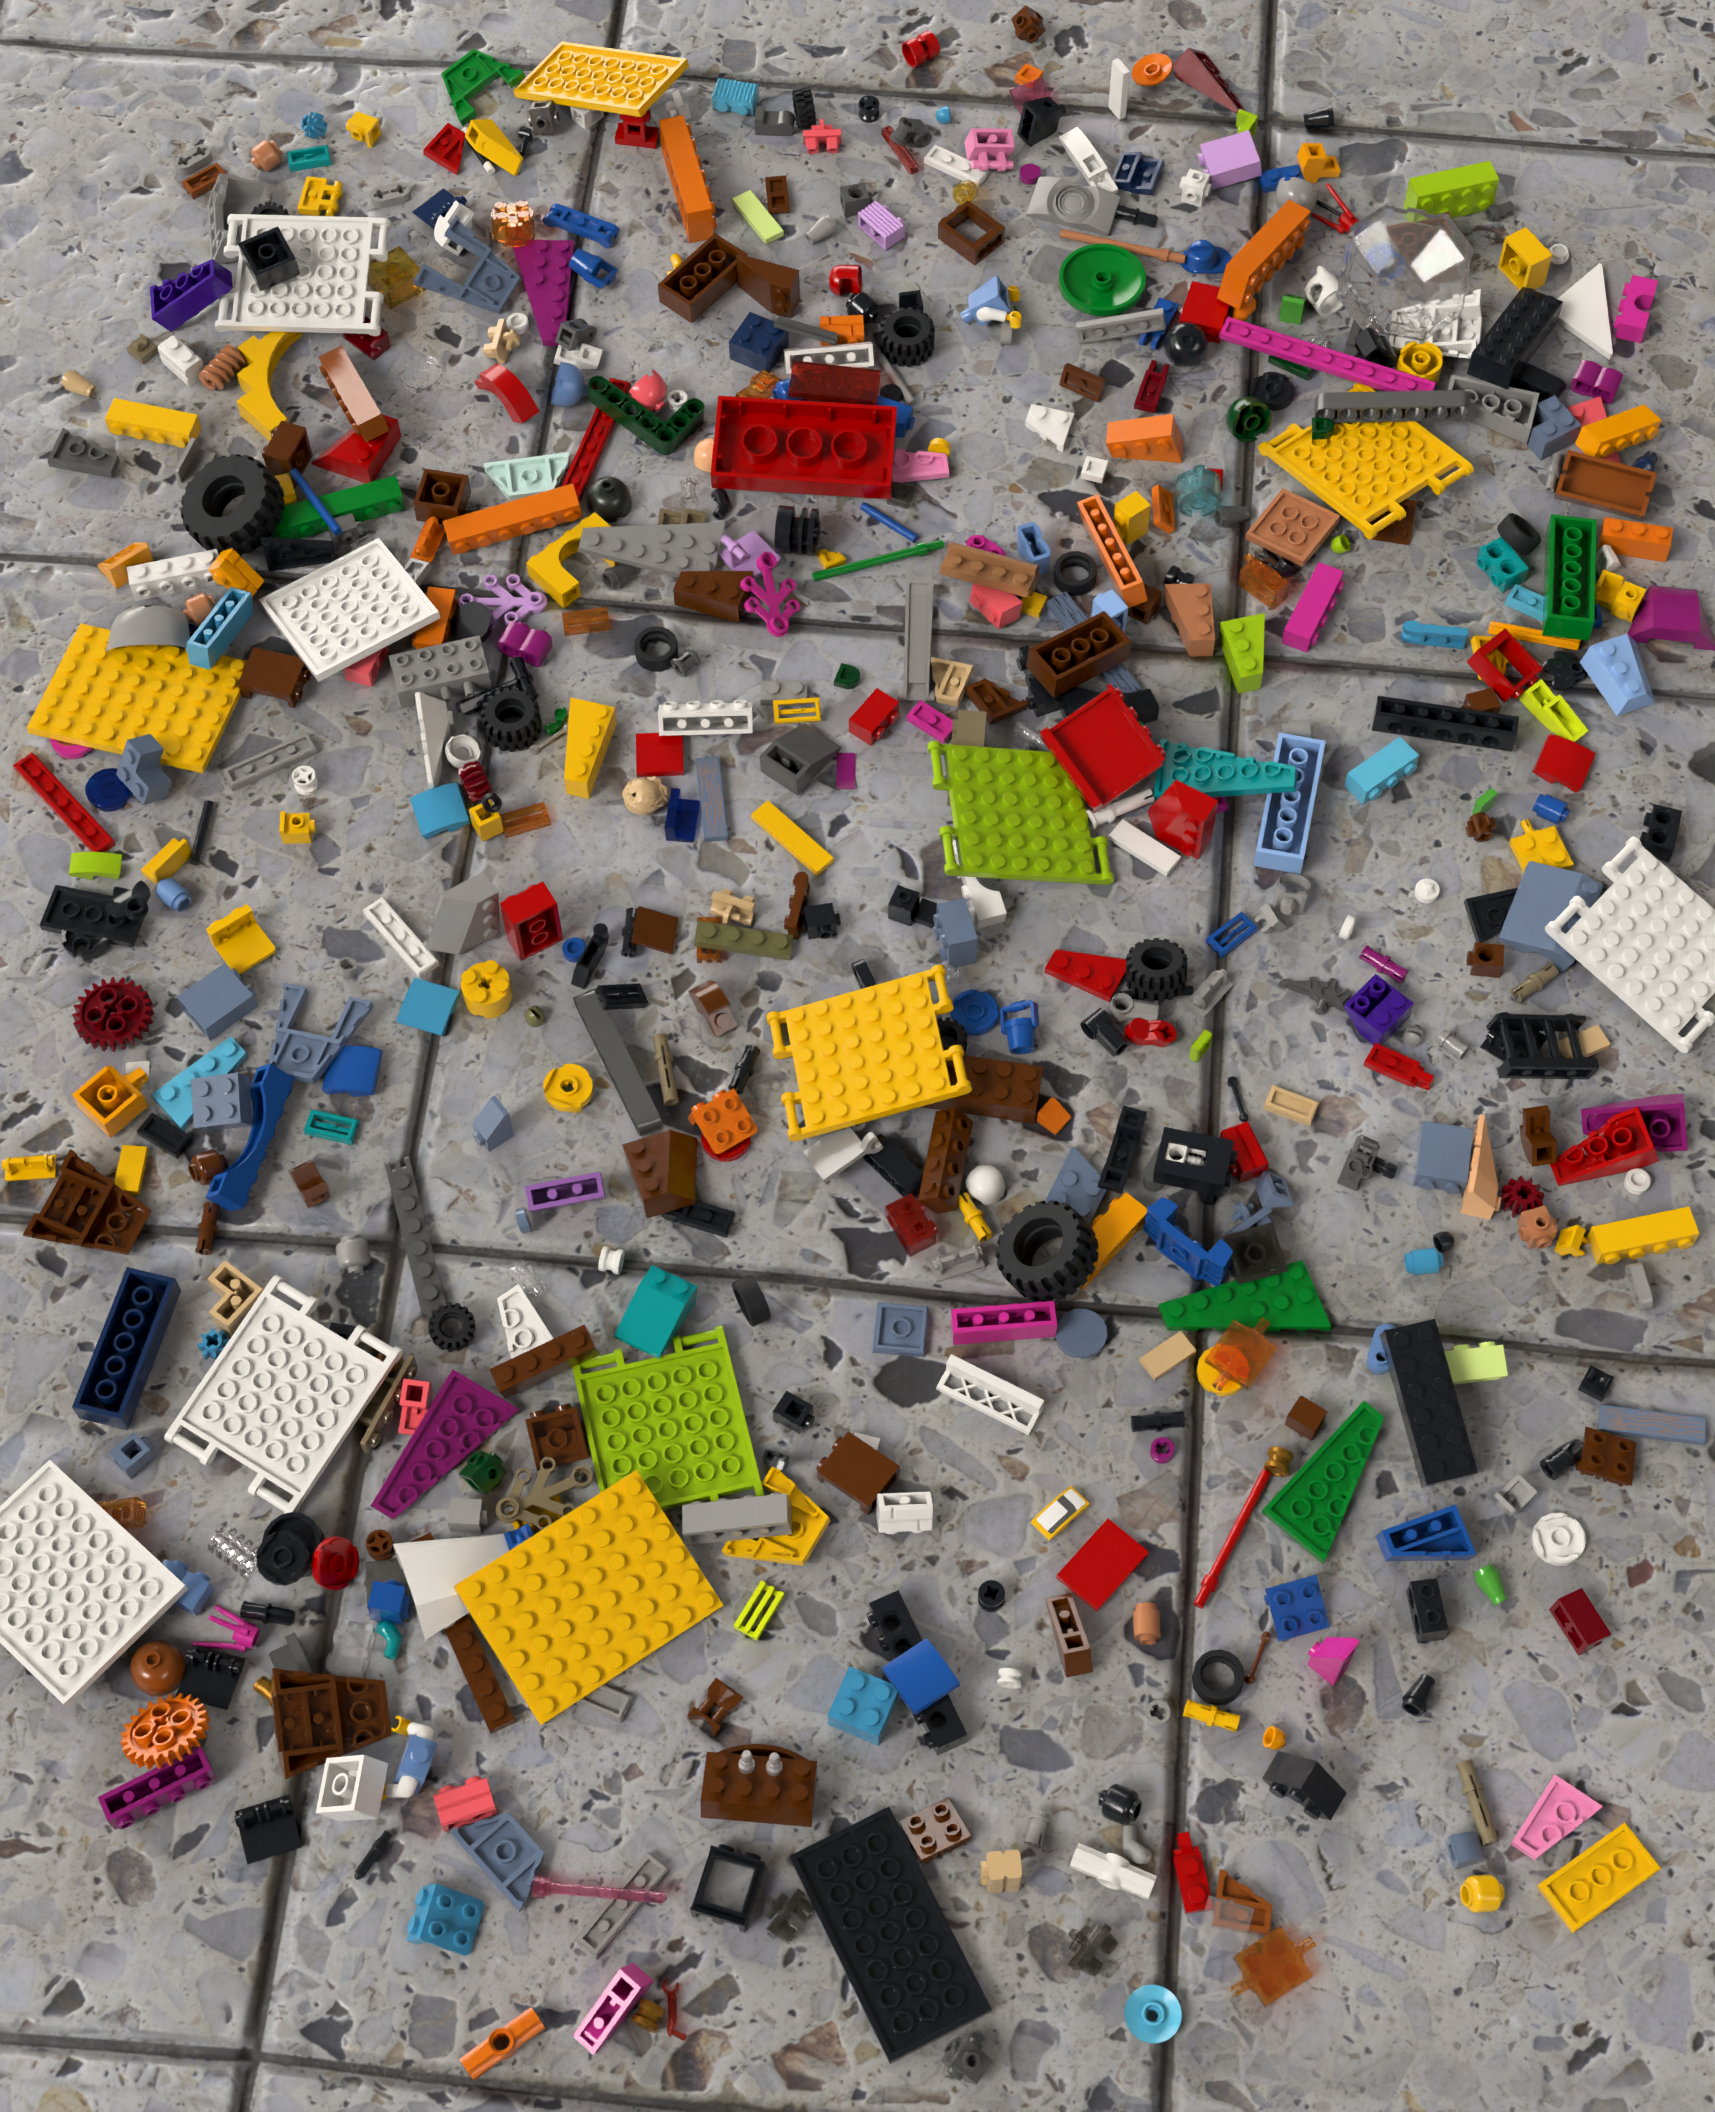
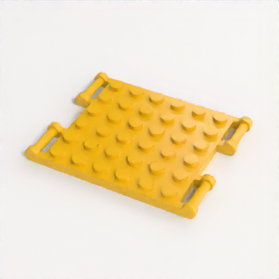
[1258,383,1474,540]
[766,964,972,1142]

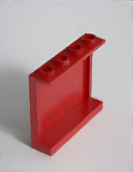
[1039,684,1166,813]

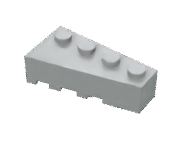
[1448,375,1539,445]

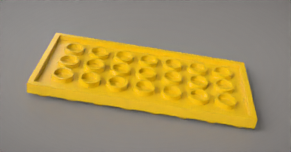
[513,41,689,117]

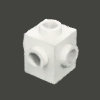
[1179,169,1212,207]

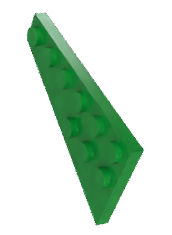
[1158,1260,1331,1331]
[1262,1401,1384,1565]

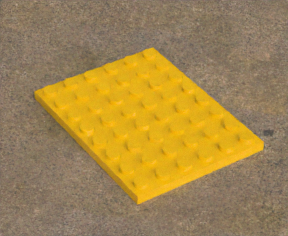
[26,623,247,774]
[453,1470,724,1726]

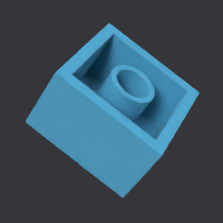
[827,1666,900,1746]

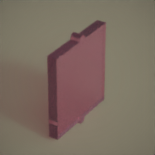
[1009,77,1053,116]

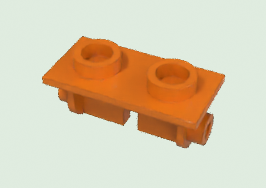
[410,516,445,564]

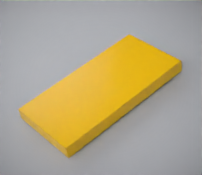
[1537,1822,1661,1934]

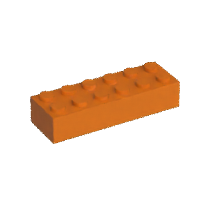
[659,115,717,243]
[1217,200,1311,310]

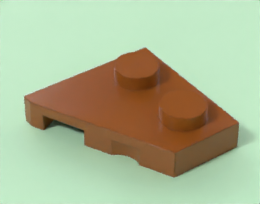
[1212,1869,1272,1936]

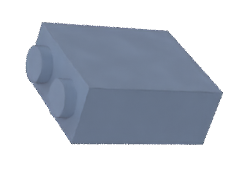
[177,963,257,1041]
[1413,1121,1473,1194]

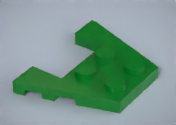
[441,49,526,126]

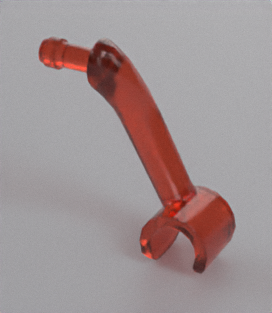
[662,1978,687,2041]

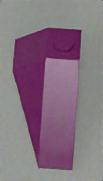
[1581,1093,1688,1152]

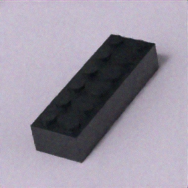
[1467,287,1563,390]
[1380,1319,1478,1488]

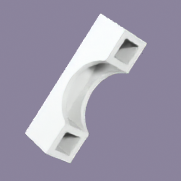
[953,840,1007,929]

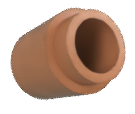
[1133,1602,1161,1645]

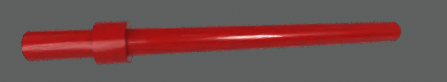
[1193,1469,1271,1609]

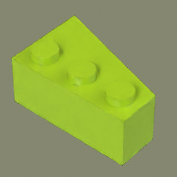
[1218,613,1265,694]

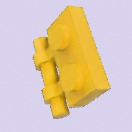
[297,176,343,216]

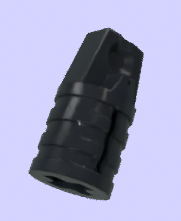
[1540,1439,1583,1480]

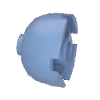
[551,362,588,408]

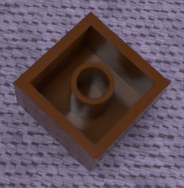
[262,421,313,489]
[413,469,471,525]

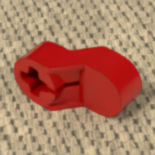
[1124,1018,1177,1048]

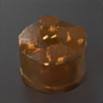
[491,200,535,247]

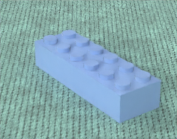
[1253,733,1326,875]

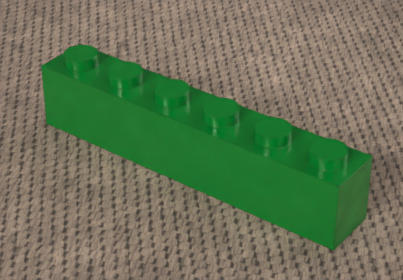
[272,475,406,539]

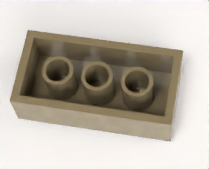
[947,710,986,815]

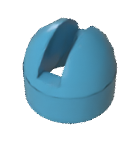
[936,106,951,124]

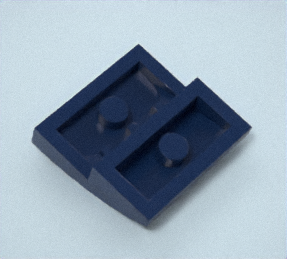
[1111,152,1165,196]

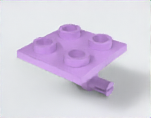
[718,530,782,579]

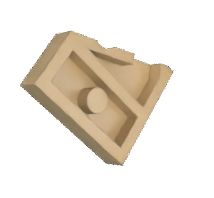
[930,657,974,707]

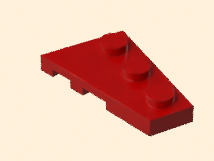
[1044,949,1126,1003]

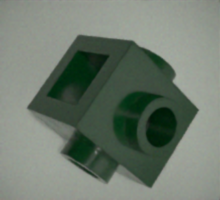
[459,1450,507,1495]

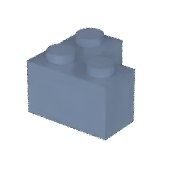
[1528,395,1582,460]
[116,734,172,805]

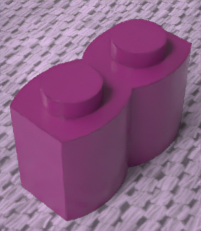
[1570,360,1623,404]
[498,621,553,667]

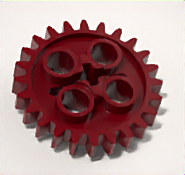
[72,977,154,1052]

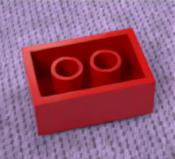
[500,881,564,961]

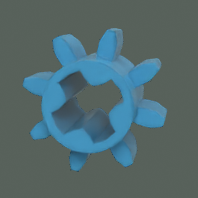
[301,112,327,139]
[197,1328,229,1360]

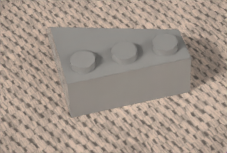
[423,872,500,955]

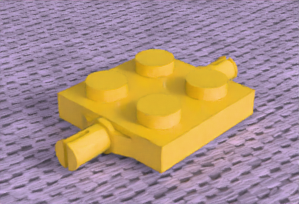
[1509,819,1574,873]

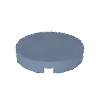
[1056,1309,1107,1359]

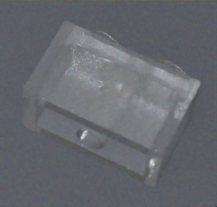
[326,1619,377,1678]

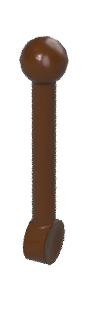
[1245,1631,1271,1684]

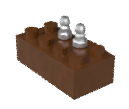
[700,1744,817,1827]

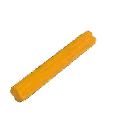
[1488,621,1580,650]

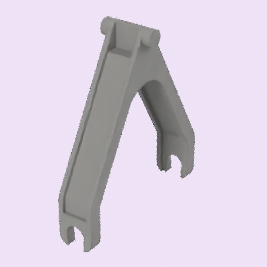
[897,560,935,702]

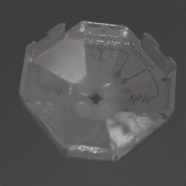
[1337,203,1474,341]

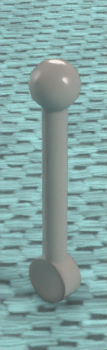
[529,724,568,755]

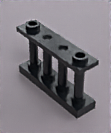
[1486,1012,1599,1079]

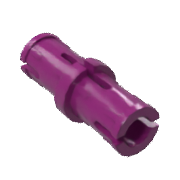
[1359,945,1409,984]

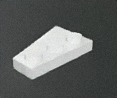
[497,1284,554,1359]

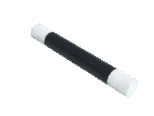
[461,127,495,175]

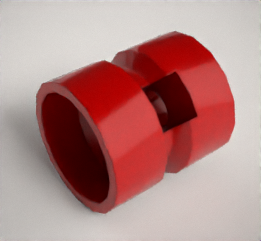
[901,30,940,68]

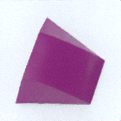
[1627,585,1715,651]

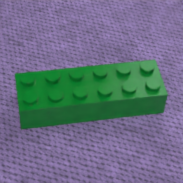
[1542,514,1597,641]

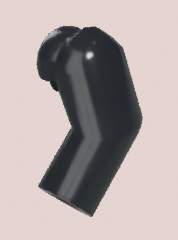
[711,488,731,520]

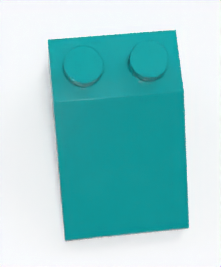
[614,1265,697,1359]

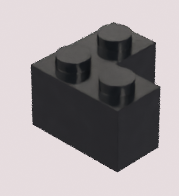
[1262,1751,1347,1821]

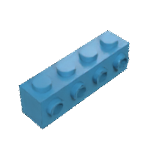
[186,587,253,670]

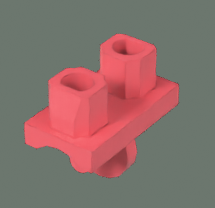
[803,118,841,154]

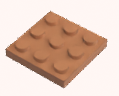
[1246,488,1340,567]

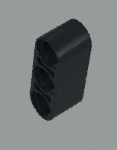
[1510,363,1566,403]
[863,1134,923,1200]

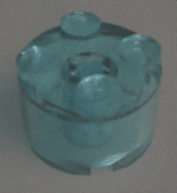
[1175,465,1222,517]

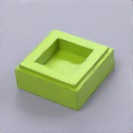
[1189,1029,1212,1062]

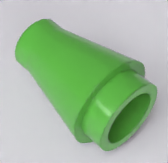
[1473,1564,1508,1606]

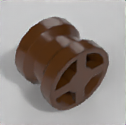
[366,1529,395,1562]

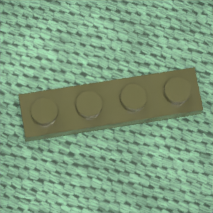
[694,921,793,961]

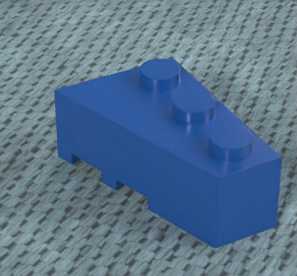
[1376,1504,1477,1561]

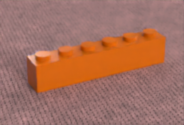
[443,483,583,555]
[1077,494,1148,608]

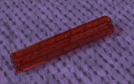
[882,126,919,174]

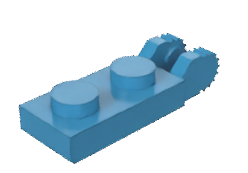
[1401,620,1468,649]

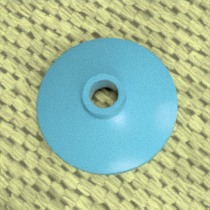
[1124,1985,1182,2044]

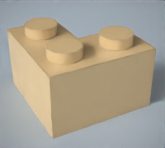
[208,1260,263,1337]

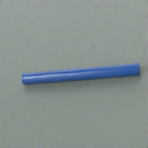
[290,468,342,535]

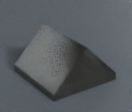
[1223,1222,1288,1285]

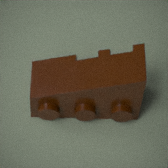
[673,571,754,623]

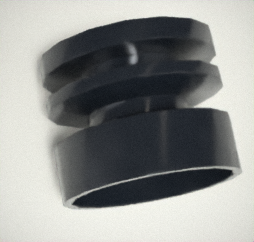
[774,505,821,556]

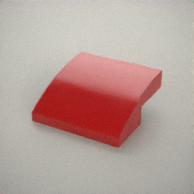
[1532,734,1596,793]

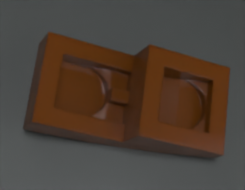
[765,175,790,215]

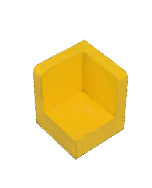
[1595,569,1625,610]

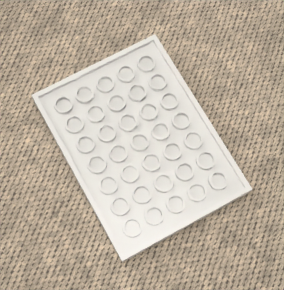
[0,1460,188,1708]

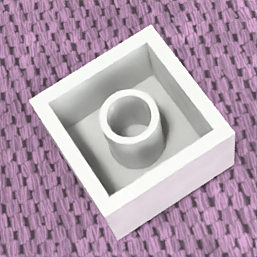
[316,1755,388,1822]

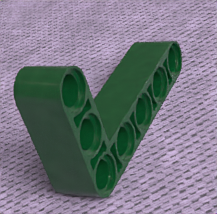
[588,376,705,455]

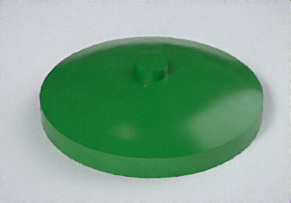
[1059,244,1146,316]

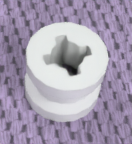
[292,766,318,795]
[598,1246,625,1275]

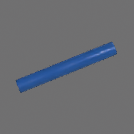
[860,502,919,543]

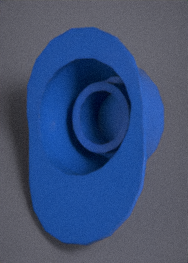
[1181,240,1232,274]

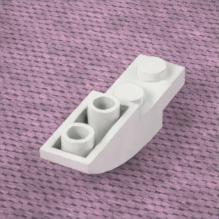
[1059,127,1118,194]

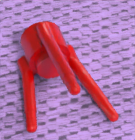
[1312,183,1361,235]

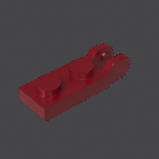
[1134,360,1170,414]

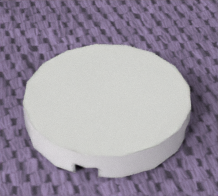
[1531,1513,1586,1566]

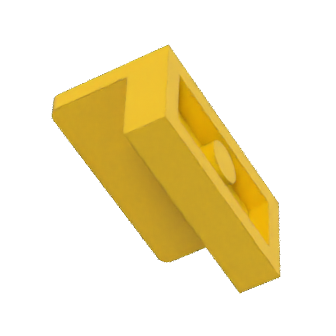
[141,838,192,885]

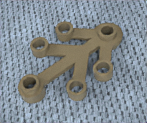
[495,1457,593,1531]

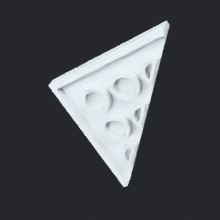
[1558,263,1613,360]

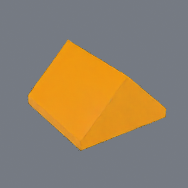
[97,542,154,589]

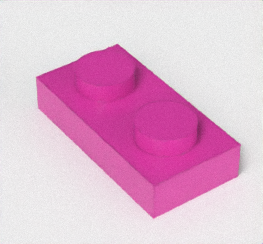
[906,700,953,744]

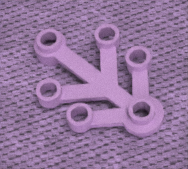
[458,574,547,627]

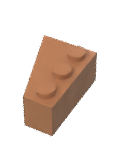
[1163,583,1215,657]

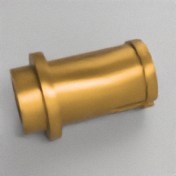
[253,1676,272,1708]

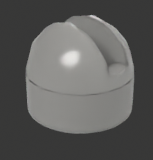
[337,957,357,979]
[1403,1026,1423,1048]

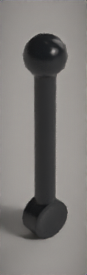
[1316,200,1345,217]
[1227,1076,1249,1122]

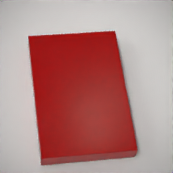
[1056,1518,1149,1612]

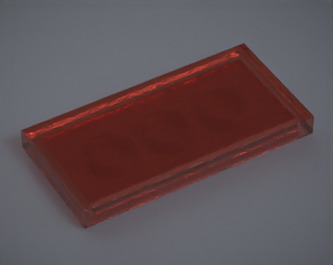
[788,361,881,405]

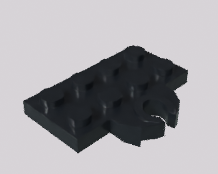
[39,885,145,960]

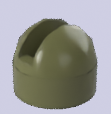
[525,1006,545,1027]

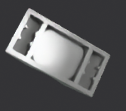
[1026,177,1120,236]

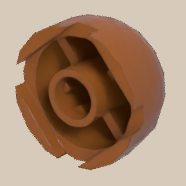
[130,1640,187,1697]

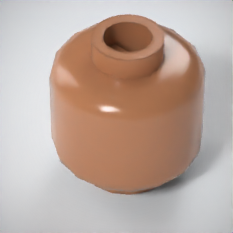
[251,139,283,172]
[183,592,216,626]

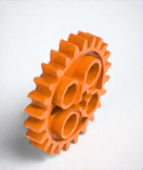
[120,1693,210,1770]

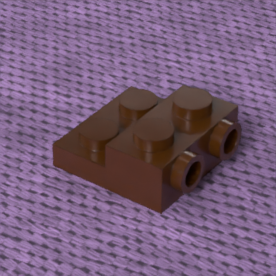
[525,1403,588,1471]

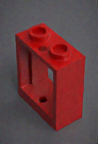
[1467,628,1543,703]

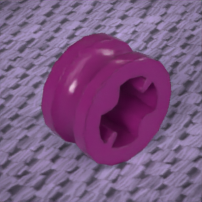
[1150,1437,1174,1464]

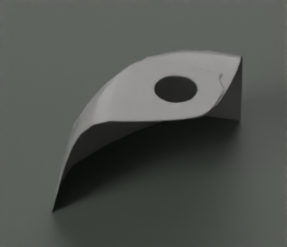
[106,605,190,651]

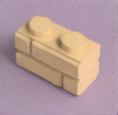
[980,1849,1022,1894]

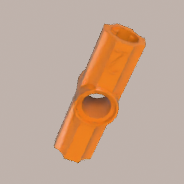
[459,2007,545,2081]

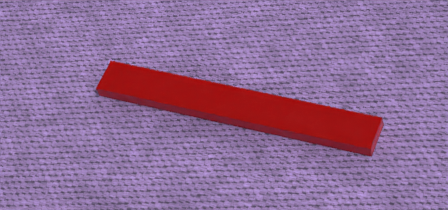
[561,377,631,504]

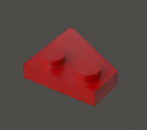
[423,123,465,175]

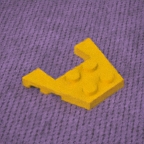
[721,1467,830,1566]

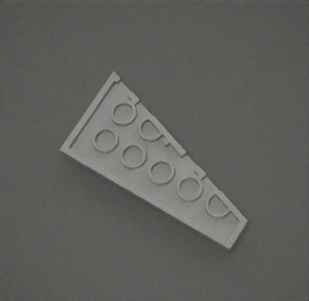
[578,522,725,577]

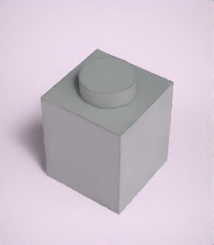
[447,1497,489,1534]

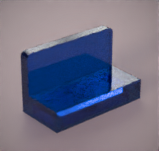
[665,788,700,843]

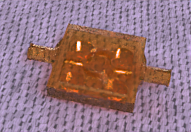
[1205,1318,1277,1391]
[1229,1926,1316,2008]

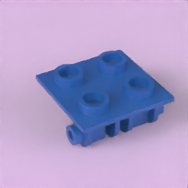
[1264,1574,1330,1641]

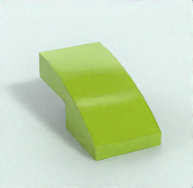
[68,852,122,880]

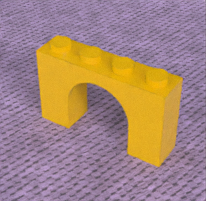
[526,512,622,608]

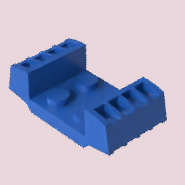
[1143,1197,1233,1286]

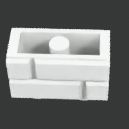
[157,335,204,387]
[876,1492,933,1534]

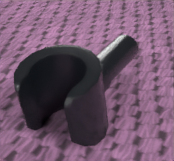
[518,126,533,156]

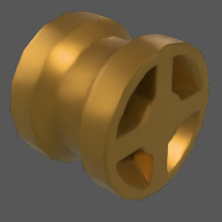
[1263,1446,1294,1477]
[631,1999,666,2033]

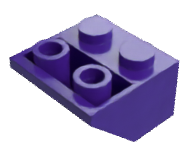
[1344,974,1414,1045]

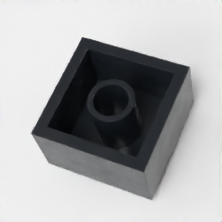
[238,226,300,291]

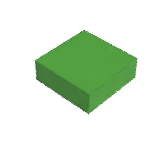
[1472,788,1498,815]

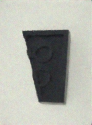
[1464,888,1517,943]

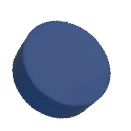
[562,937,586,963]

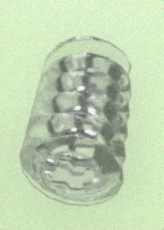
[208,1521,259,1578]

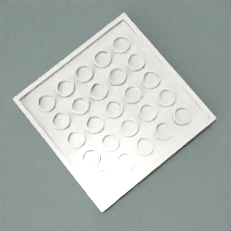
[259,538,441,682]

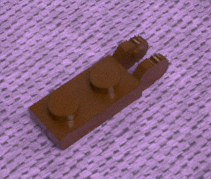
[784,871,811,940]

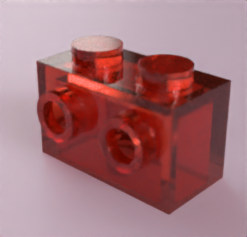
[885,1193,938,1257]

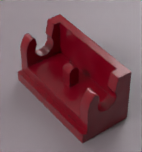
[343,316,391,361]
[1549,1588,1612,1656]

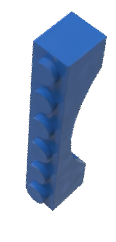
[205,1064,294,1212]

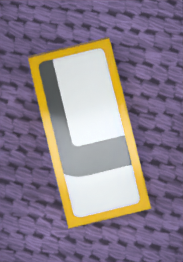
[1031,1486,1090,1541]

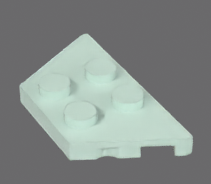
[484,452,570,501]

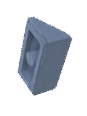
[1255,1170,1294,1208]

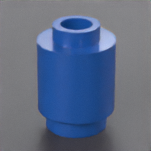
[1532,794,1570,825]

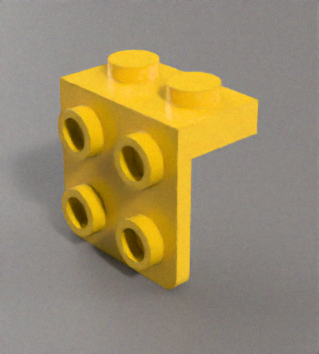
[206,904,276,974]

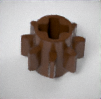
[1465,812,1497,842]

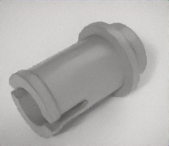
[1436,1030,1469,1059]
[1024,1810,1051,1848]

